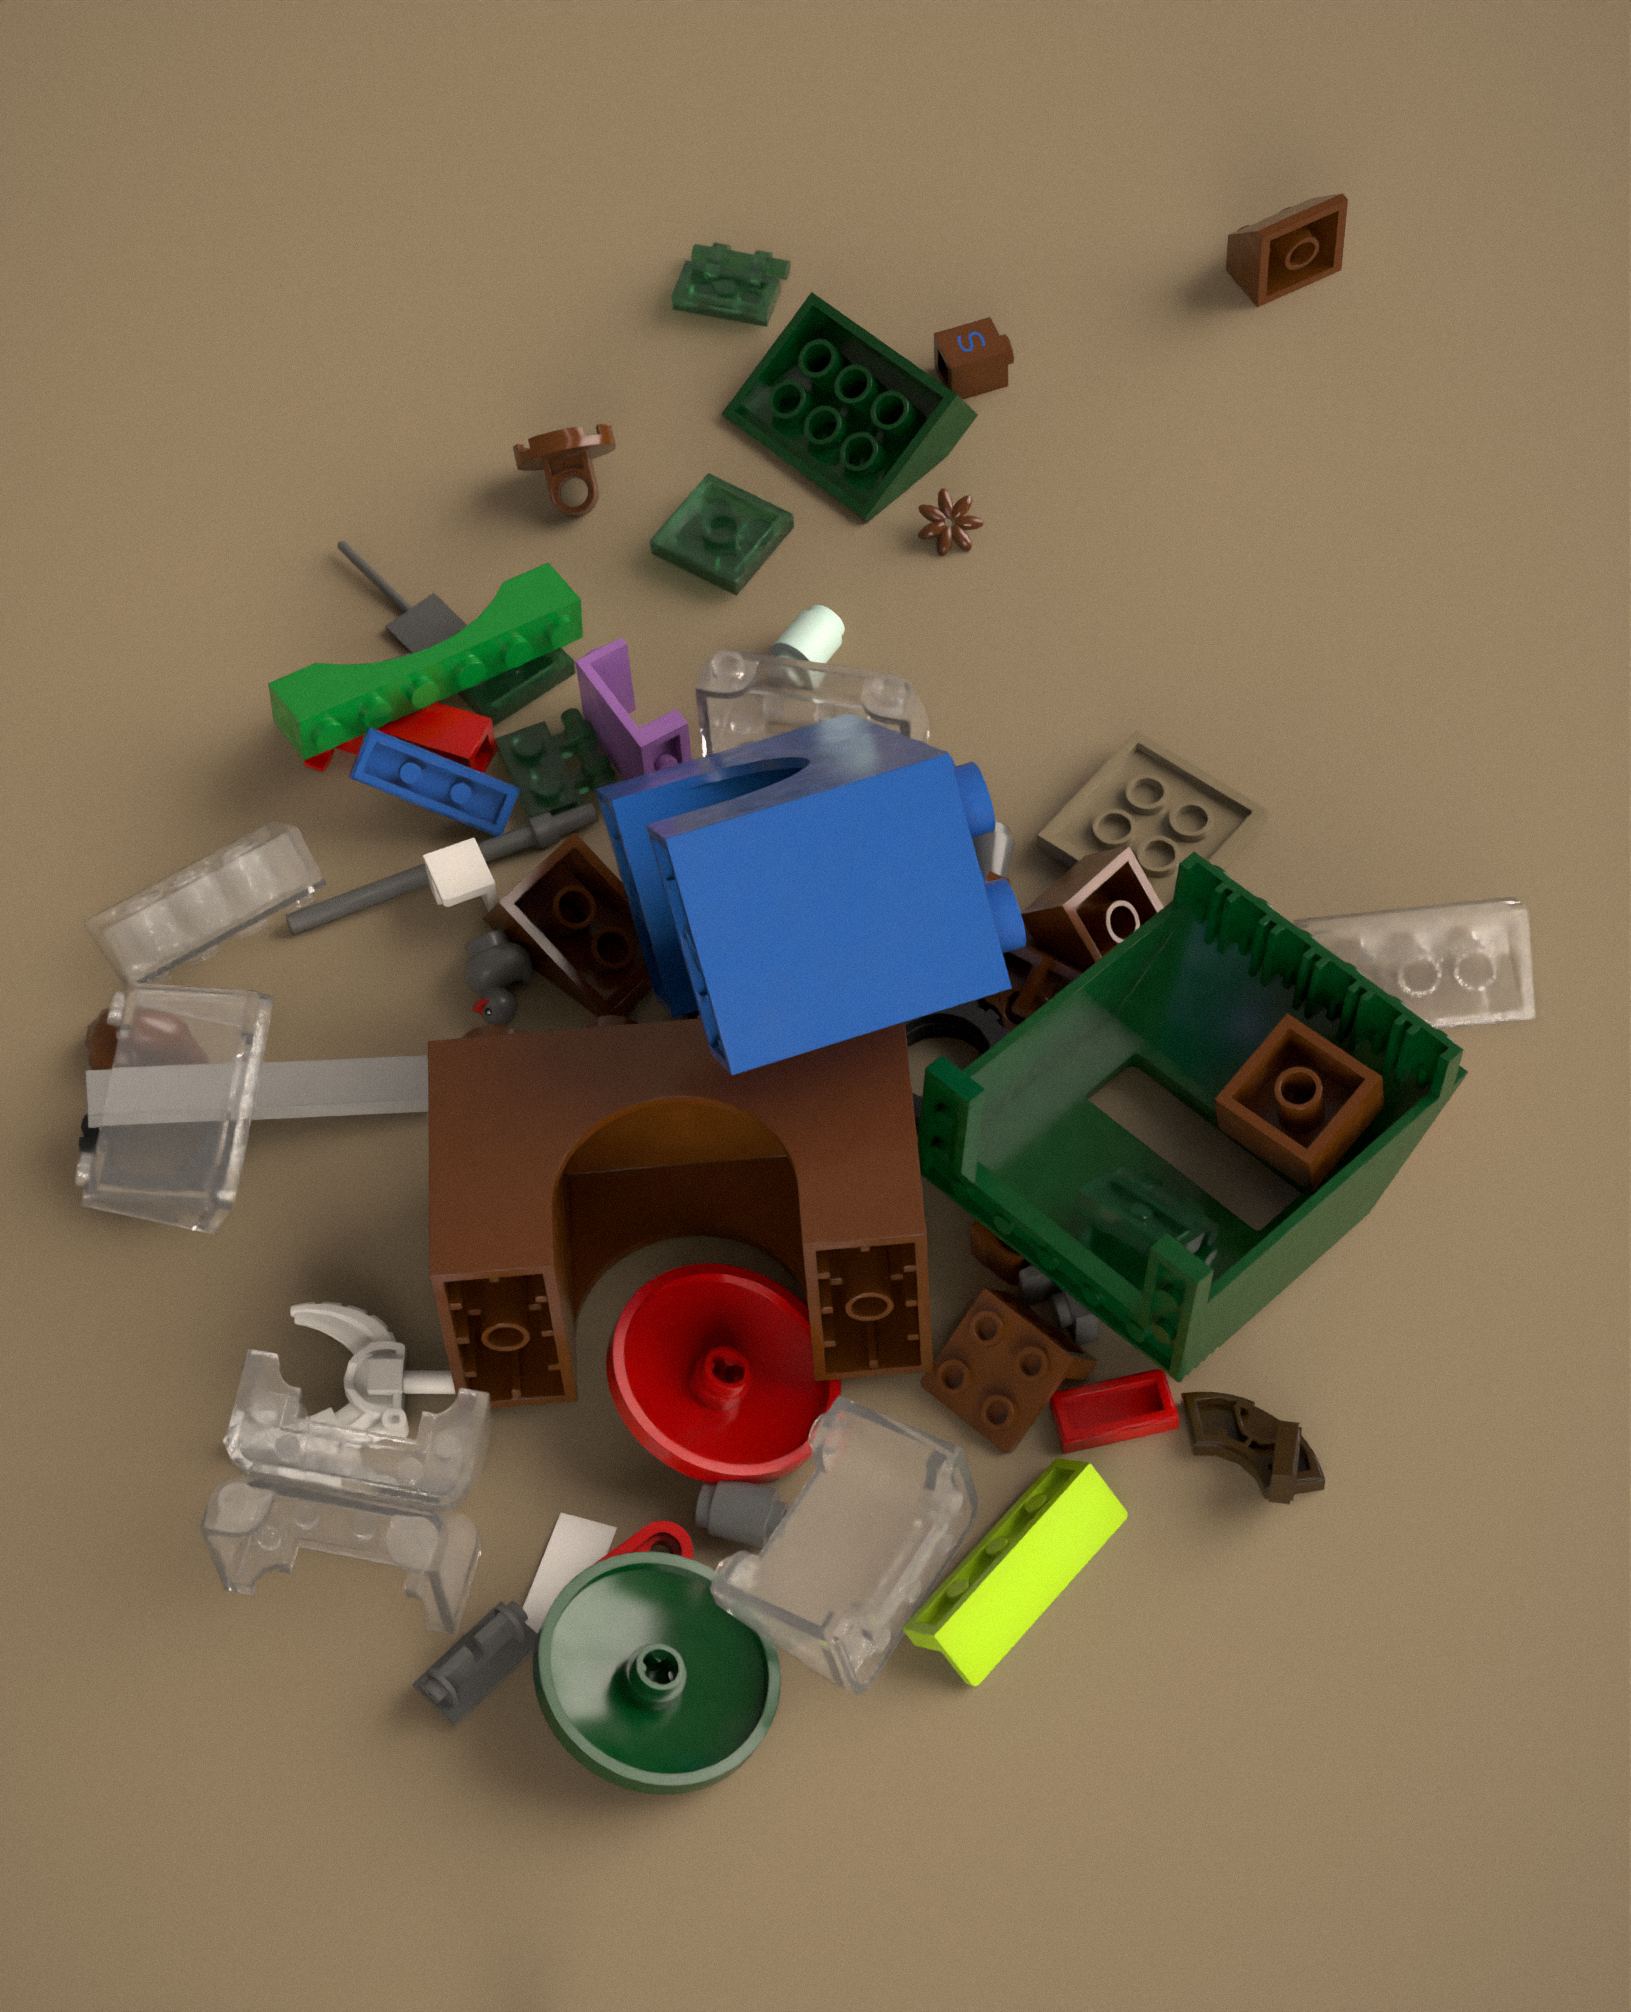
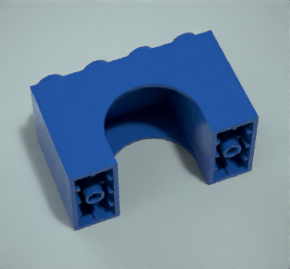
[595,713,1026,1075]

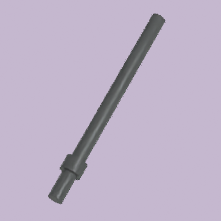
[285,802,598,935]

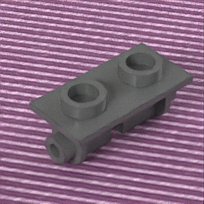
[412,1601,538,1726]

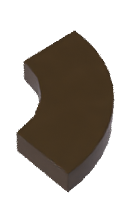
[1181,1392,1325,1499]

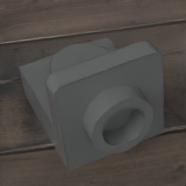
[1018,1264,1099,1346]

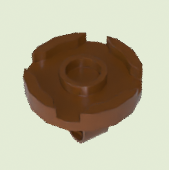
[513,424,616,517]

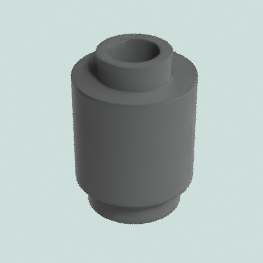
[695,1480,788,1549]

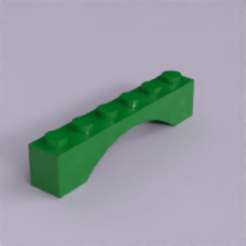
[268,562,583,760]

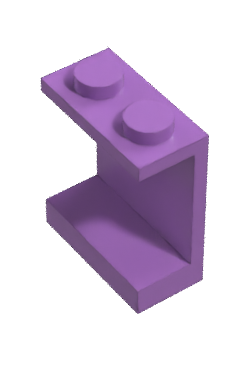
[575,637,692,780]

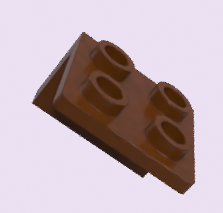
[920,1288,1099,1453]

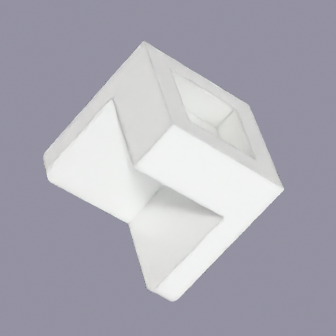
[423,838,499,912]

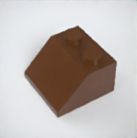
[1226,193,1348,307]
[1021,846,1164,972]

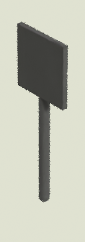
[337,541,467,654]

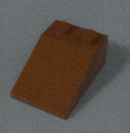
[482,832,652,1017]

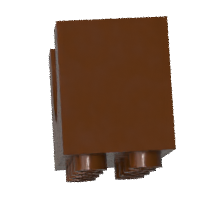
[428,1015,933,1411]

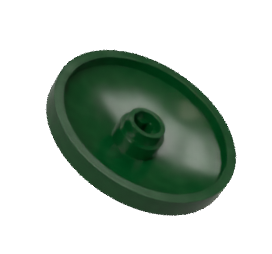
[533,1551,781,1795]

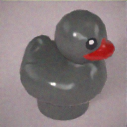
[464,929,533,1025]

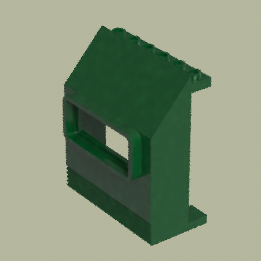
[918,851,1468,1382]

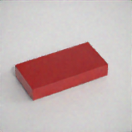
[1048,1368,1180,1454]

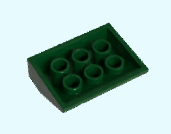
[722,292,978,522]

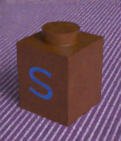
[934,317,1014,400]

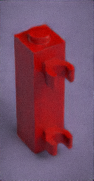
[303,702,497,774]

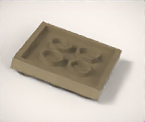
[1037,731,1268,907]

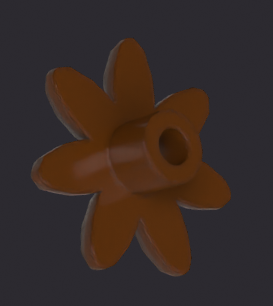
[918,488,984,556]

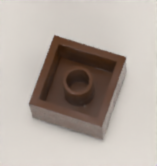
[1214,1013,1384,1193]

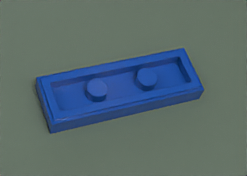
[348,727,521,836]

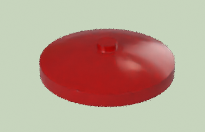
[606,1263,841,1484]

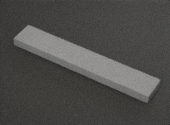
[85,1055,428,1128]

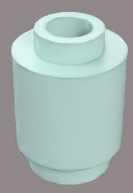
[771,605,845,682]

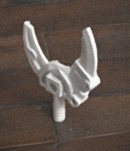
[222,1302,456,1467]

